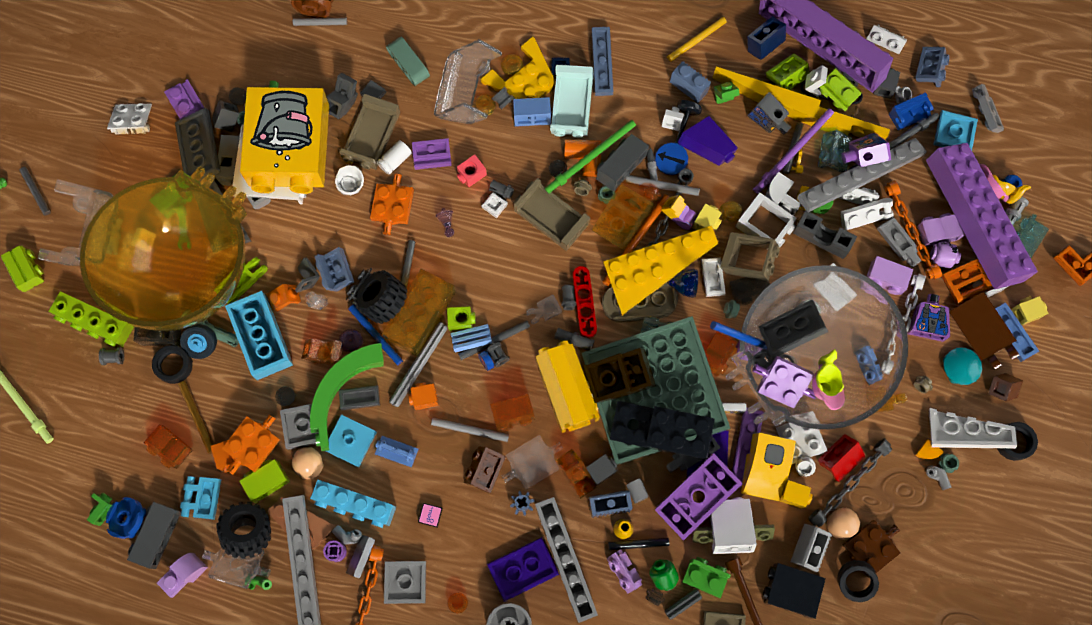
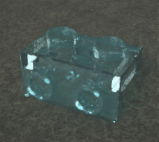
[818,130,852,173]

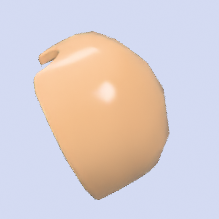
[292,447,324,479]
[827,507,860,540]

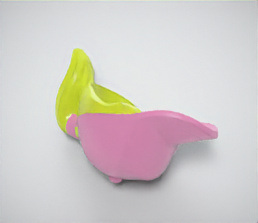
[812,349,845,410]

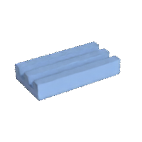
[451,324,492,352]

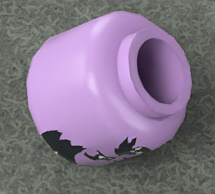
[930,242,961,268]

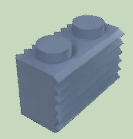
[670,61,711,103]
[588,490,632,518]

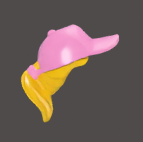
[979,164,1031,204]

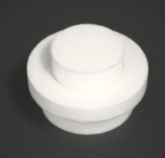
[795,457,816,477]

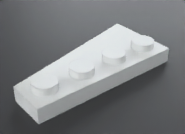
[929,408,1017,448]

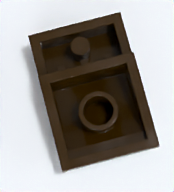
[584,348,656,403]

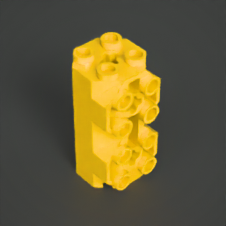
[536,341,600,433]

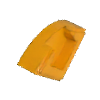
[915,439,944,459]

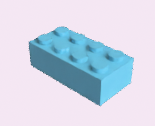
[225,291,294,380]

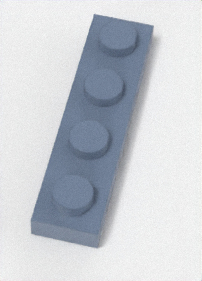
[592,27,613,96]

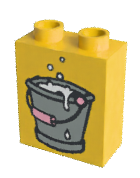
[240,87,329,194]

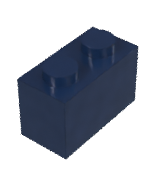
[747,16,786,60]

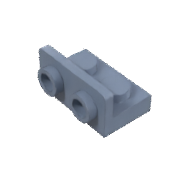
[916,47,950,87]

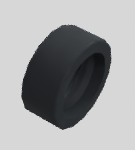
[152,345,193,384]
[997,422,1038,461]
[837,560,879,603]

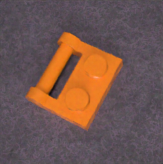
[942,259,994,306]

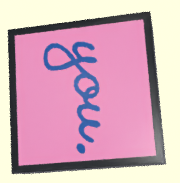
[418,503,443,528]

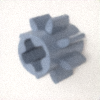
[510,491,535,516]

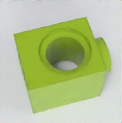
[447,306,476,331]

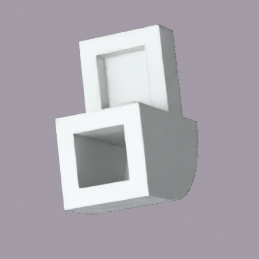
[766,172,801,216]

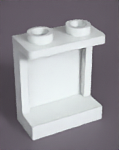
[710,497,757,554]

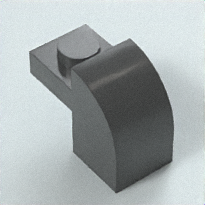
[326,73,358,119]

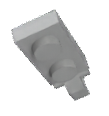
[972,84,1004,133]
[877,217,921,268]

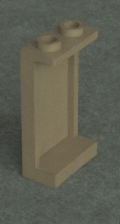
[339,94,400,170]
[514,178,591,251]

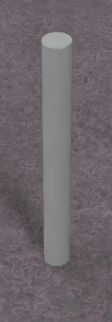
[626,175,700,196]
[431,418,509,442]

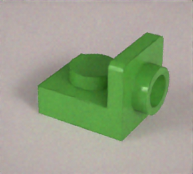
[87,493,113,526]

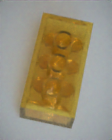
[382,269,456,356]

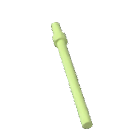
[0,370,54,444]

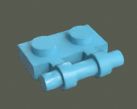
[180,476,221,520]

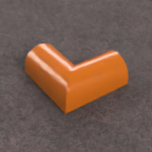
[564,139,601,177]
[1053,245,1092,286]

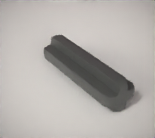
[665,589,702,620]

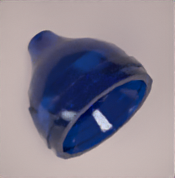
[669,269,698,298]

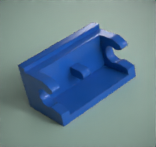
[889,93,933,131]

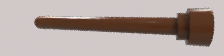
[725,557,762,625]

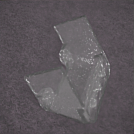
[434,39,502,124]
[38,179,115,266]

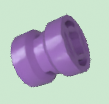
[323,540,347,562]

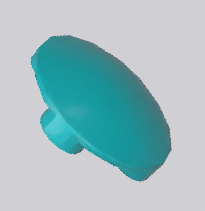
[943,348,982,385]

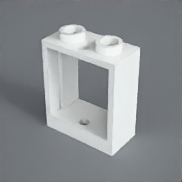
[735,193,797,248]

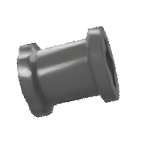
[486,342,510,368]
[99,347,124,366]

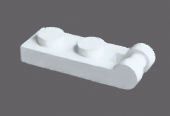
[841,198,894,230]

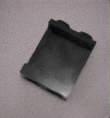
[762,563,826,619]

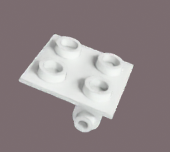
[107,103,152,135]
[776,414,828,464]

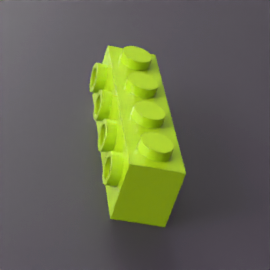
[48,291,134,347]

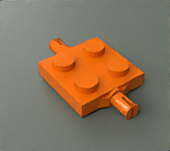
[370,174,414,235]
[222,414,280,475]

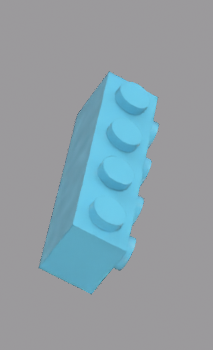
[310,480,396,528]

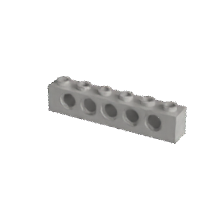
[535,497,598,623]

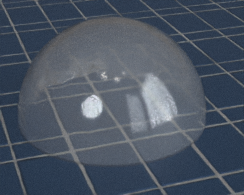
[725,265,908,429]

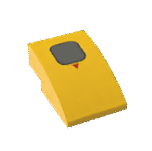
[741,433,796,501]

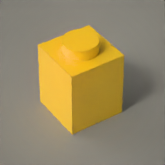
[779,480,813,509]

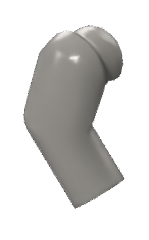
[926,465,952,490]
[332,525,362,545]

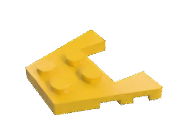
[481,37,556,99]

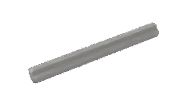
[389,322,447,407]

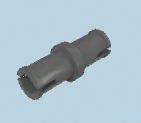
[554,328,595,350]

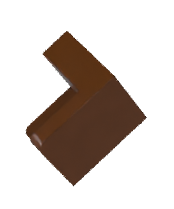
[988,373,1023,402]

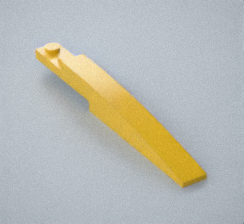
[713,66,890,140]

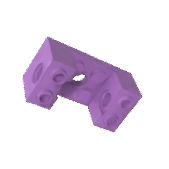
[654,453,743,541]

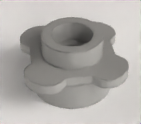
[895,86,912,104]

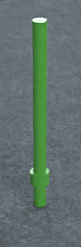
[544,120,636,194]

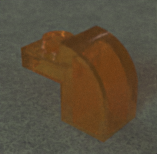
[301,338,342,365]

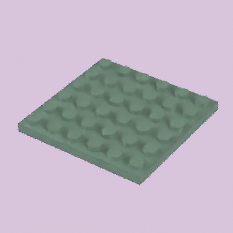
[582,316,731,465]

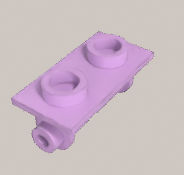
[606,550,643,594]

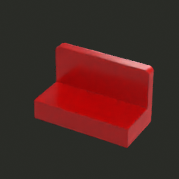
[818,434,865,482]

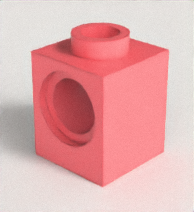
[457,154,487,187]

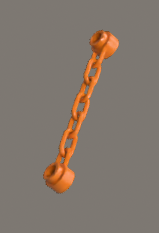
[884,180,942,280]
[355,545,384,625]

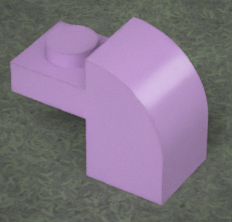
[157,553,208,598]

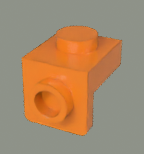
[267,284,301,311]

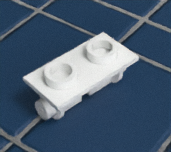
[866,25,907,54]
[839,187,880,205]

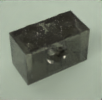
[133,322,182,347]

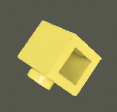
[692,204,722,230]
[1011,296,1049,325]

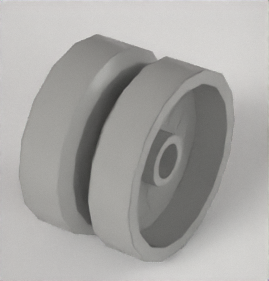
[486,603,532,625]

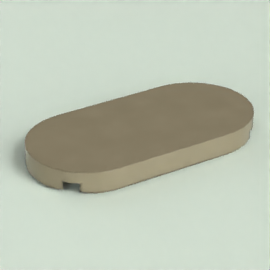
[602,283,678,322]

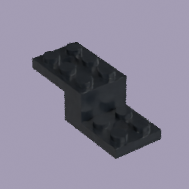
[609,401,715,460]

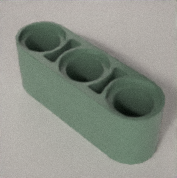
[386,36,430,86]

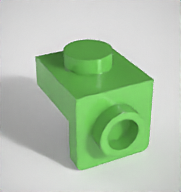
[714,81,740,104]

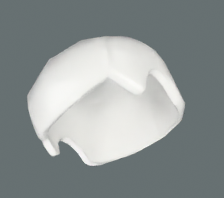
[335,165,364,196]

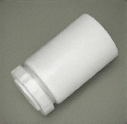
[377,140,412,175]

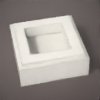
[482,192,508,218]

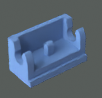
[513,97,551,126]

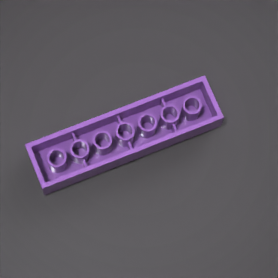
[759,0,893,93]
[926,143,1038,290]

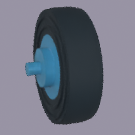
[180,324,217,359]

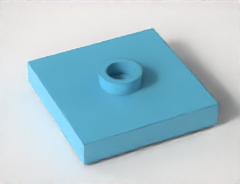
[933,110,978,150]
[325,415,377,467]

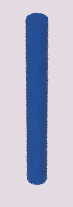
[348,305,403,366]
[710,321,767,349]

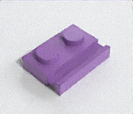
[164,79,204,120]
[412,138,452,170]

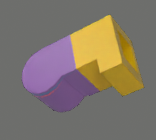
[661,195,698,230]

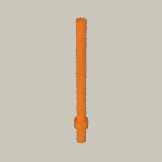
[602,194,669,286]

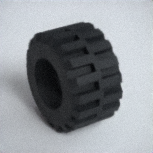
[355,270,407,324]
[216,502,271,559]

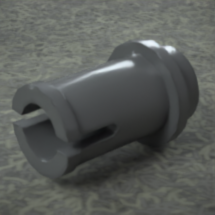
[489,180,514,199]
[561,285,576,311]

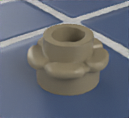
[574,179,592,196]
[914,376,933,394]

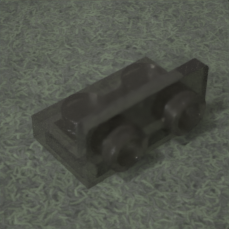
[729,277,775,305]

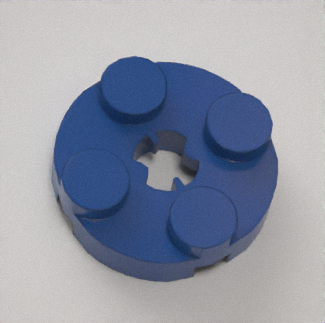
[106,497,146,539]

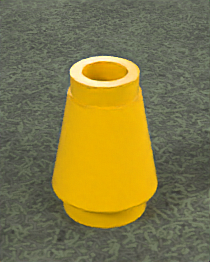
[613,519,633,539]

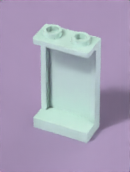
[550,65,594,138]

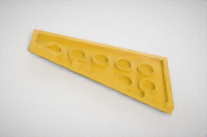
[603,225,718,316]

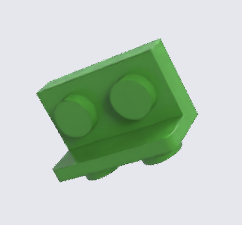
[682,557,731,598]

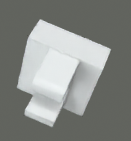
[662,107,684,131]

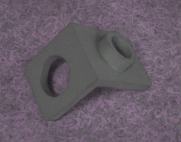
[295,257,320,293]

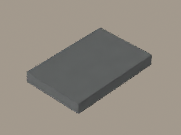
[758,299,828,359]

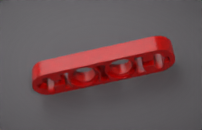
[573,266,597,339]

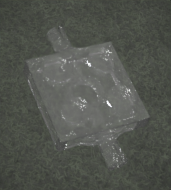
[502,435,563,490]
[202,547,271,589]

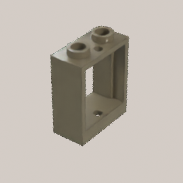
[720,232,780,281]

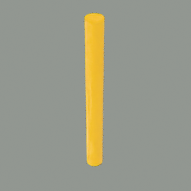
[667,17,727,62]

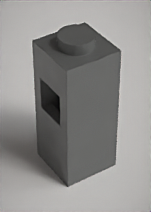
[215,135,240,186]

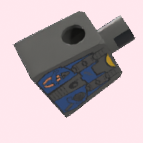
[747,92,791,135]

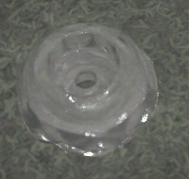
[305,291,328,310]

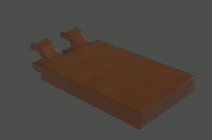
[949,292,1019,369]

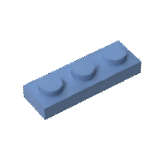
[995,303,1039,362]

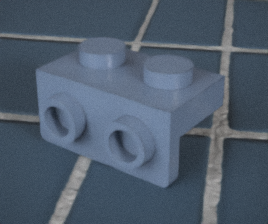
[314,247,354,292]

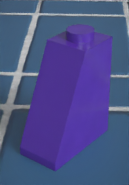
[678,116,738,166]

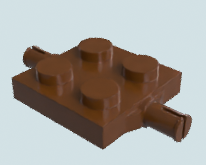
[842,520,900,578]

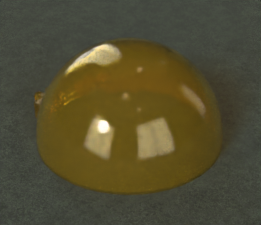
[80,167,247,331]

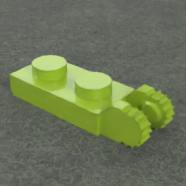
[216,257,268,304]

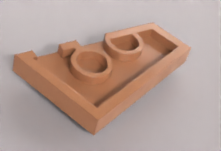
[267,497,336,551]

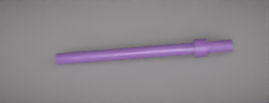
[753,108,834,194]

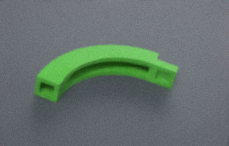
[310,343,384,452]

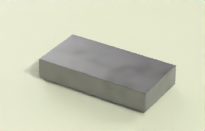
[339,385,380,411]
[346,535,375,578]

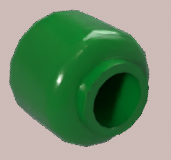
[649,559,679,591]

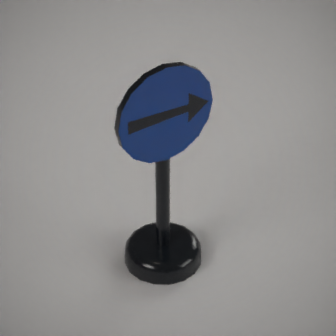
[655,100,703,175]

